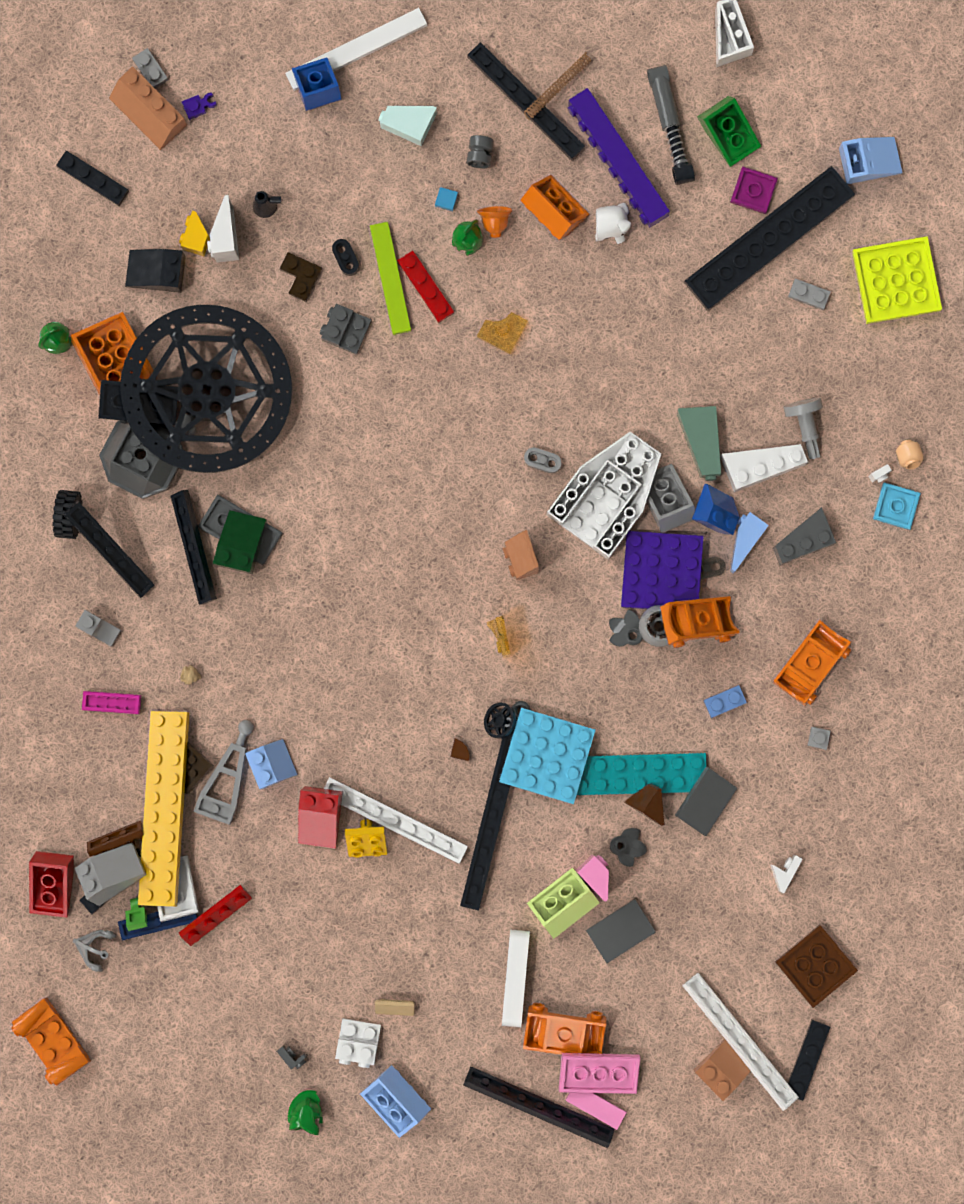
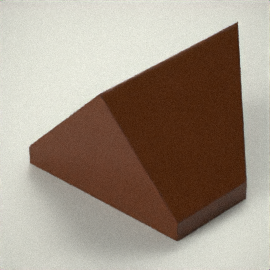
[624,784,665,826]

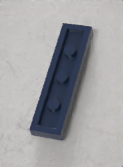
[118,912,198,940]

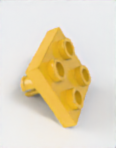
[345,819,387,858]

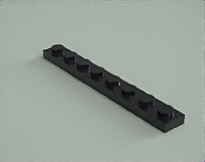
[467,42,585,161]
[463,1066,615,1148]

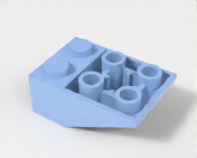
[839,137,902,185]

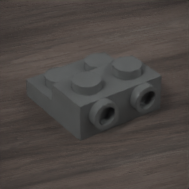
[320,304,372,355]

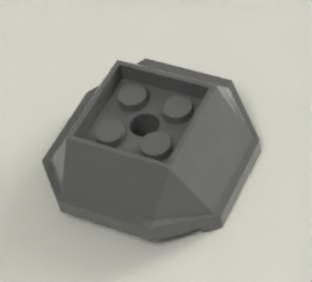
[99,421,183,499]

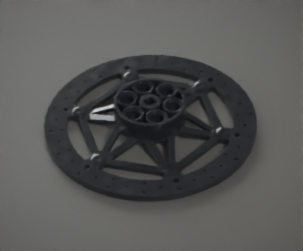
[120,305,292,473]

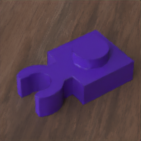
[181,92,217,120]

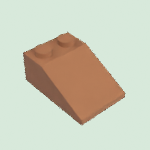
[502,530,539,580]
[694,1039,751,1101]

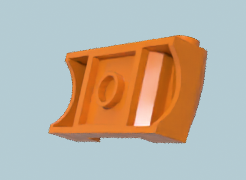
[660,596,740,648]
[773,620,852,706]
[11,997,91,1086]
[523,1003,606,1055]

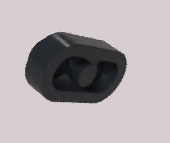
[332,239,359,276]

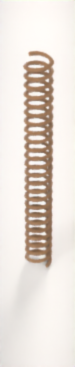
[524,52,591,120]

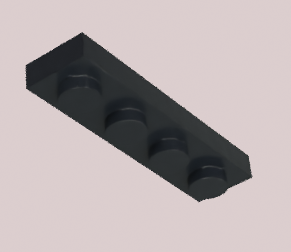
[56,150,129,206]
[788,1019,830,1101]

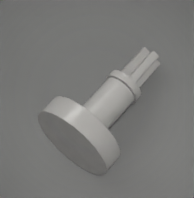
[783,397,823,459]

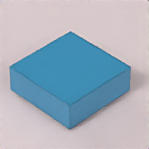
[435,187,458,211]

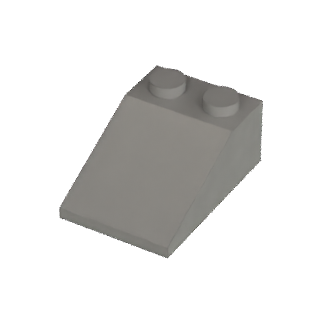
[646,464,695,533]
[75,843,146,906]

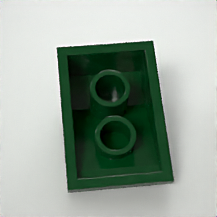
[213,510,267,575]

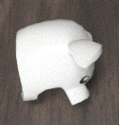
[595,203,631,244]

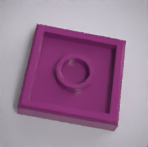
[730,166,778,214]

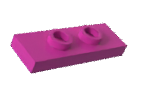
[82,691,142,715]

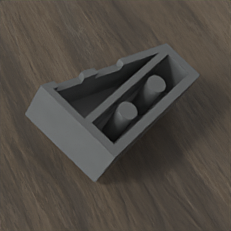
[773,507,836,566]

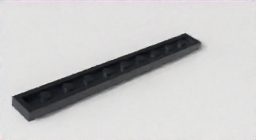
[460,720,517,911]

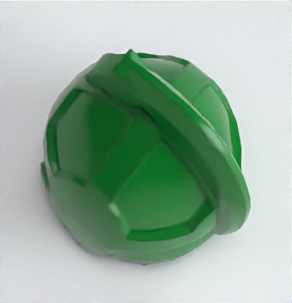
[452,219,483,256]
[38,322,72,354]
[288,1090,323,1135]

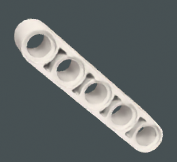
[502,929,530,1028]

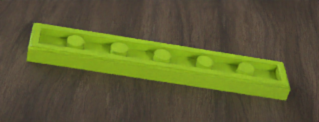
[370,222,411,335]

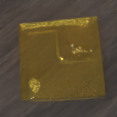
[486,616,510,658]

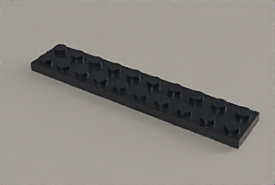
[684,166,855,311]

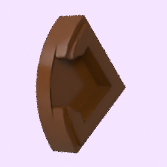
[450,738,470,761]

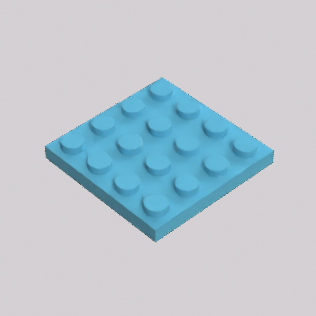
[499,708,595,804]

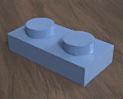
[703,685,747,718]

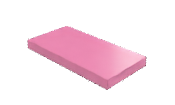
[558,1053,640,1094]

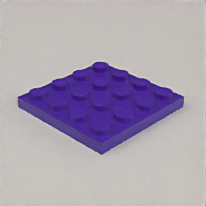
[621,531,704,609]

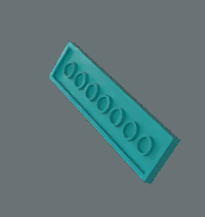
[577,753,706,795]

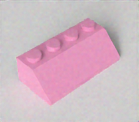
[575,855,609,902]

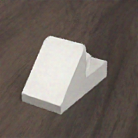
[770,855,802,893]

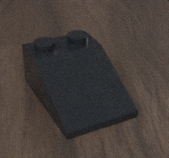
[125,249,186,293]

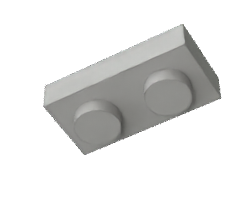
[132,48,168,89]
[788,279,831,310]

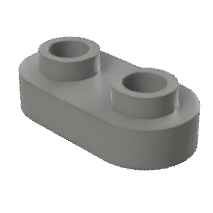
[524,448,561,474]

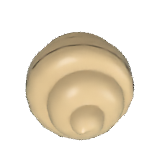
[180,665,201,685]

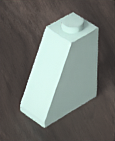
[379,106,437,146]

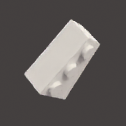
[715,0,754,67]

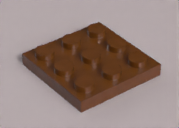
[775,924,858,1008]

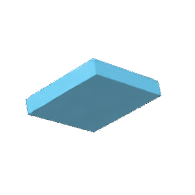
[873,482,921,530]

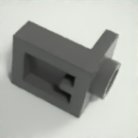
[276,1045,308,1070]

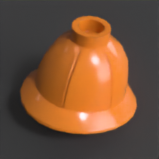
[477,206,512,238]

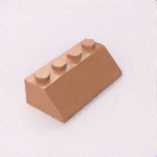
[109,66,187,150]

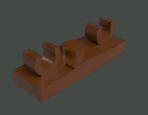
[87,820,144,857]

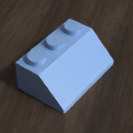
[360,1065,431,1138]

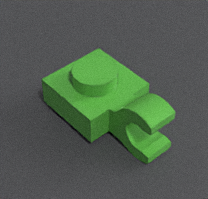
[125,897,147,931]

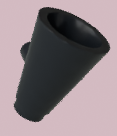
[252,191,282,218]

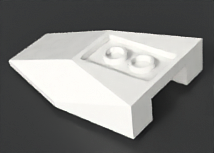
[547,432,661,560]

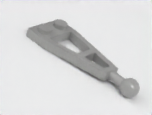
[193,720,254,825]

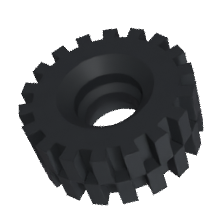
[52,490,83,539]

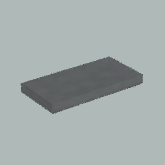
[198,494,283,566]

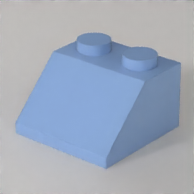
[245,739,298,789]

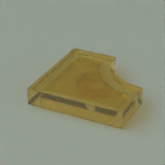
[477,312,528,354]

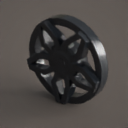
[484,702,517,739]

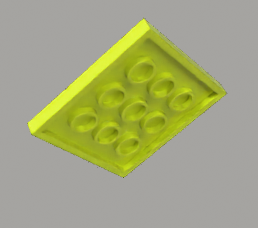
[852,236,942,324]

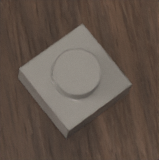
[807,727,831,750]

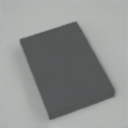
[675,767,737,836]
[586,899,656,963]

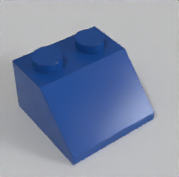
[292,57,341,111]
[692,484,740,535]

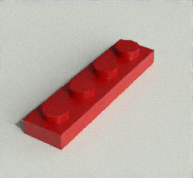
[397,250,454,323]
[178,885,252,946]

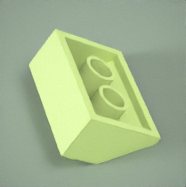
[527,868,600,939]

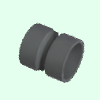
[466,135,494,169]

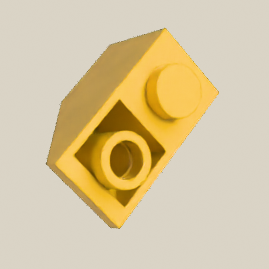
[179,210,210,257]

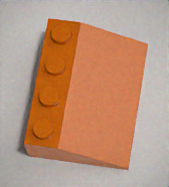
[71,312,157,395]

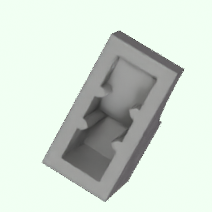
[75,610,122,647]

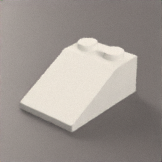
[207,195,239,263]

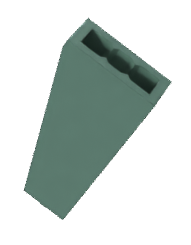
[677,406,721,481]

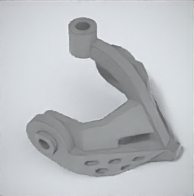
[73,930,116,972]

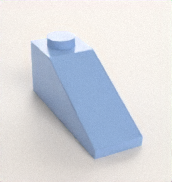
[730,512,769,573]

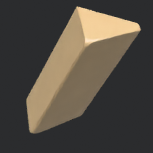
[375,999,415,1016]

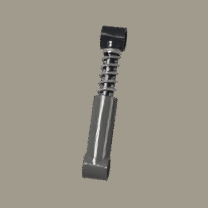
[647,65,695,185]

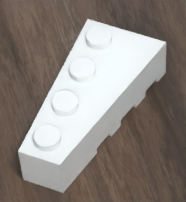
[720,444,808,492]

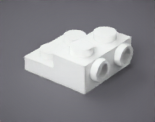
[335,1018,381,1068]

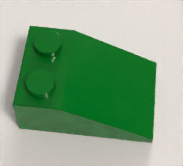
[697,96,761,167]

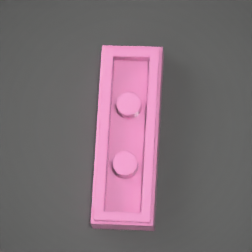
[565,1093,627,1130]

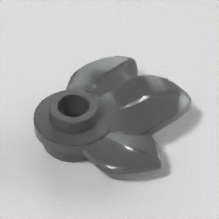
[609,610,643,647]
[610,828,647,867]

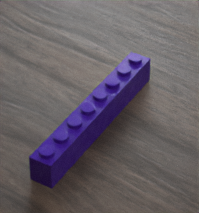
[567,88,670,228]

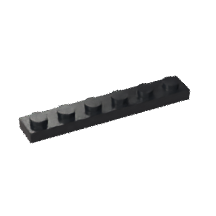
[170,490,217,605]
[63,501,154,598]

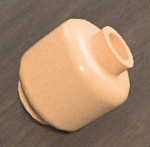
[896,440,924,470]

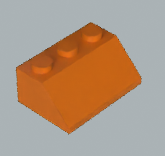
[520,175,590,240]

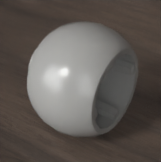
[639,605,669,647]

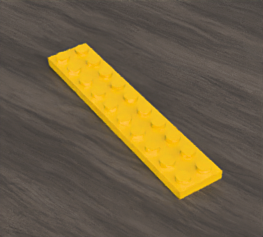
[138,711,190,907]

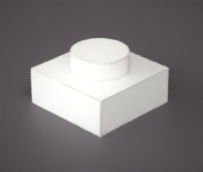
[868,464,892,483]

